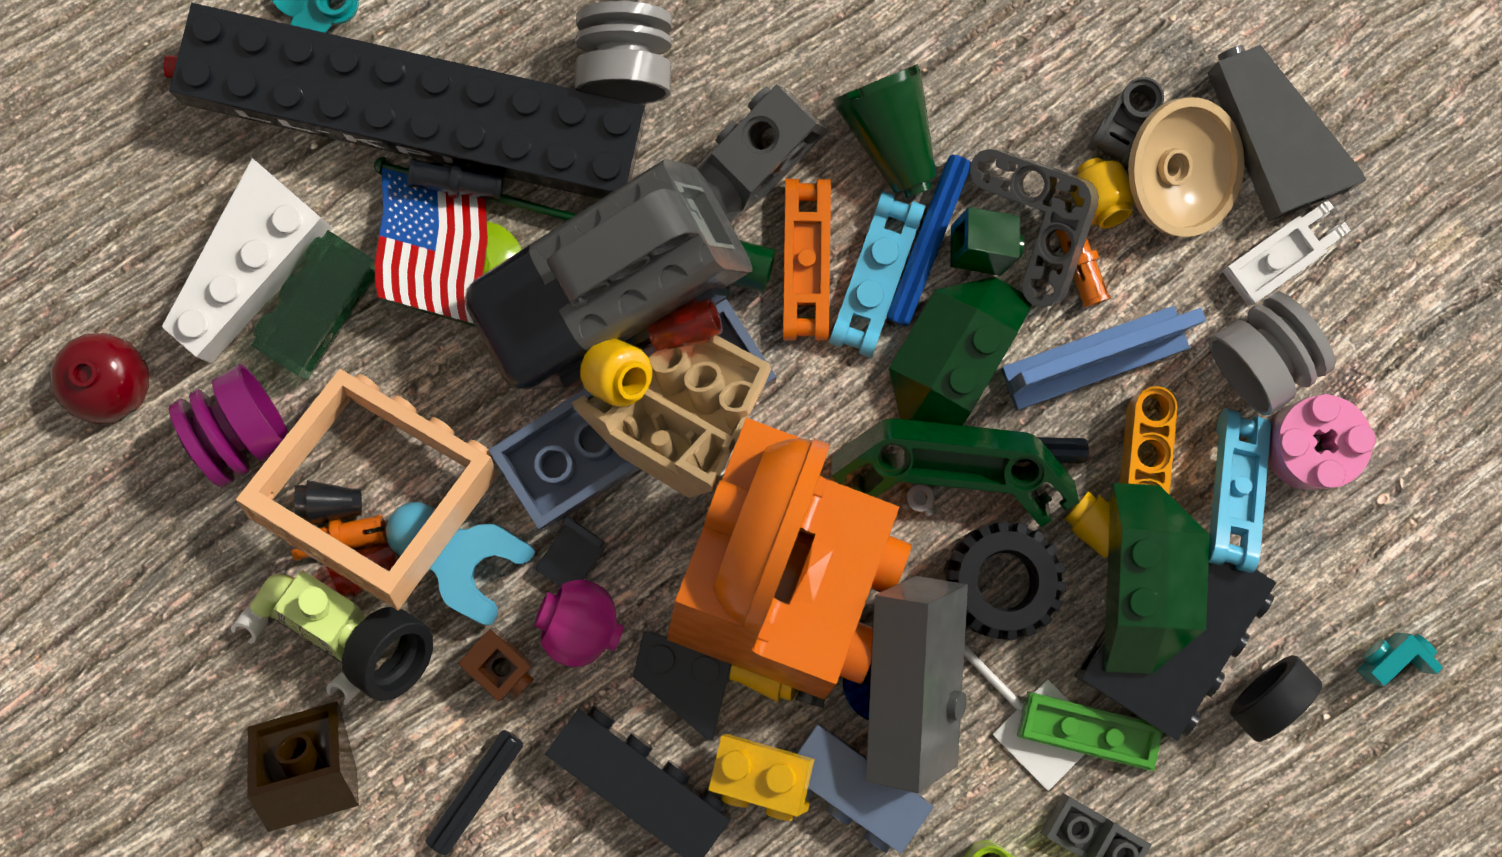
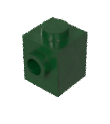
[950,207,1024,276]

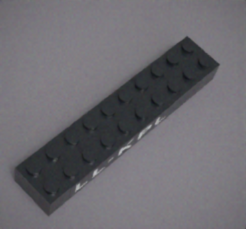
[169,2,646,199]

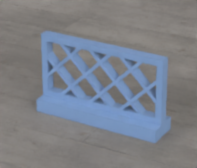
[1000,306,1206,411]

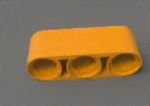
[1120,386,1177,495]

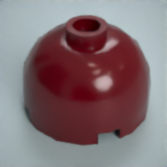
[50,333,149,424]

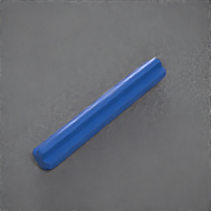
[887,154,971,326]

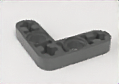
[970,149,1099,307]

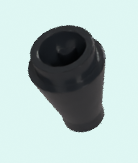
[294,480,362,525]

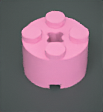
[1268,394,1376,490]

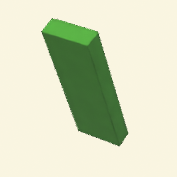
[1017,691,1163,771]

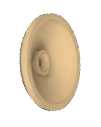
[1128,97,1244,237]

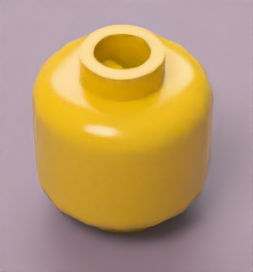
[1070,158,1135,229]
[580,339,652,407]

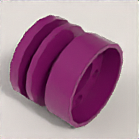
[168,364,289,488]

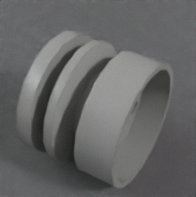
[574,1,672,104]
[1209,291,1336,416]

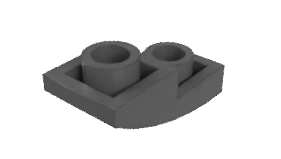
[1040,793,1152,857]

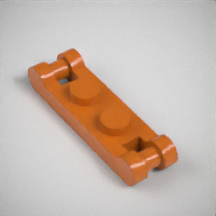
[783,178,831,341]

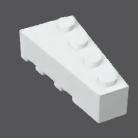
[162,158,333,363]

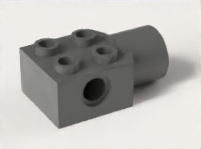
[696,84,829,224]

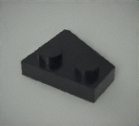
[633,631,731,740]

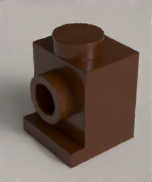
[458,628,535,702]

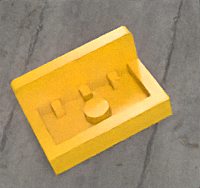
[708,734,815,821]

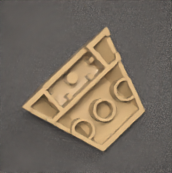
[572,326,771,498]

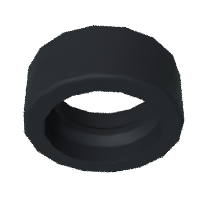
[341,607,433,701]
[1230,655,1322,742]

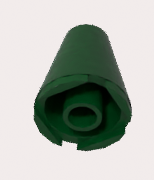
[833,64,937,198]

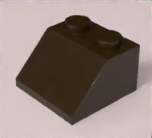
[247,701,359,832]

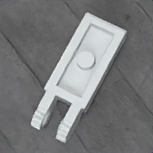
[1222,200,1351,307]

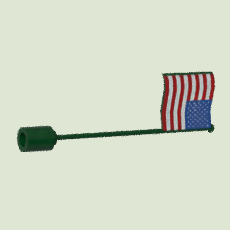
[374,157,776,327]

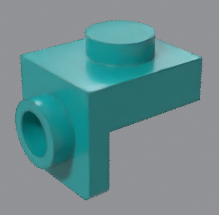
[1357,633,1443,686]

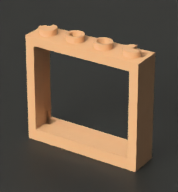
[236,369,497,610]

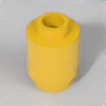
[1064,491,1110,559]

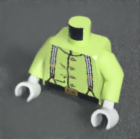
[231,570,366,705]

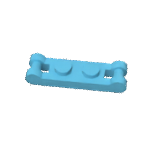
[829,191,925,358]
[1209,408,1271,573]

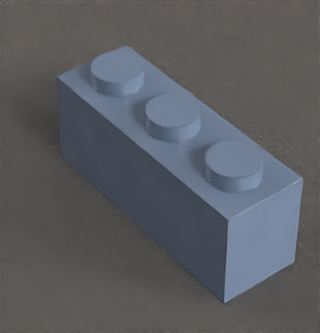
[794,722,934,854]

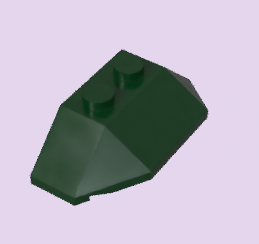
[888,277,1032,426]
[1103,483,1210,674]

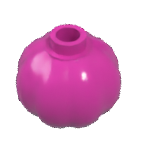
[534,580,624,668]

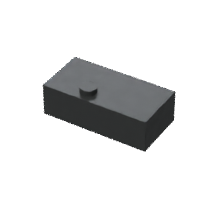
[866,576,968,794]

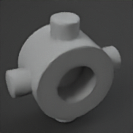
[901,482,939,517]

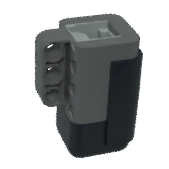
[464,159,752,390]

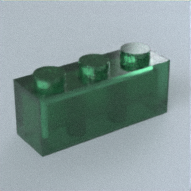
[251,230,375,380]

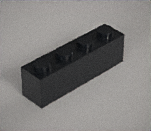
[545,705,731,857]

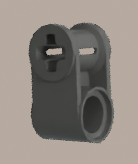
[1087,77,1164,170]

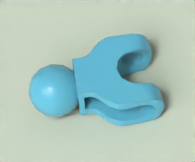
[385,502,535,625]

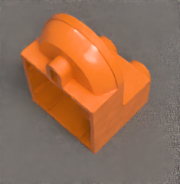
[667,418,912,700]

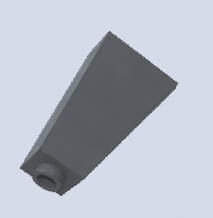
[1207,45,1366,222]

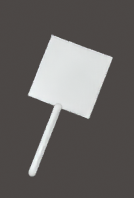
[964,645,1085,791]

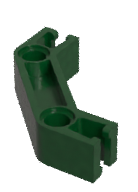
[832,418,1079,527]

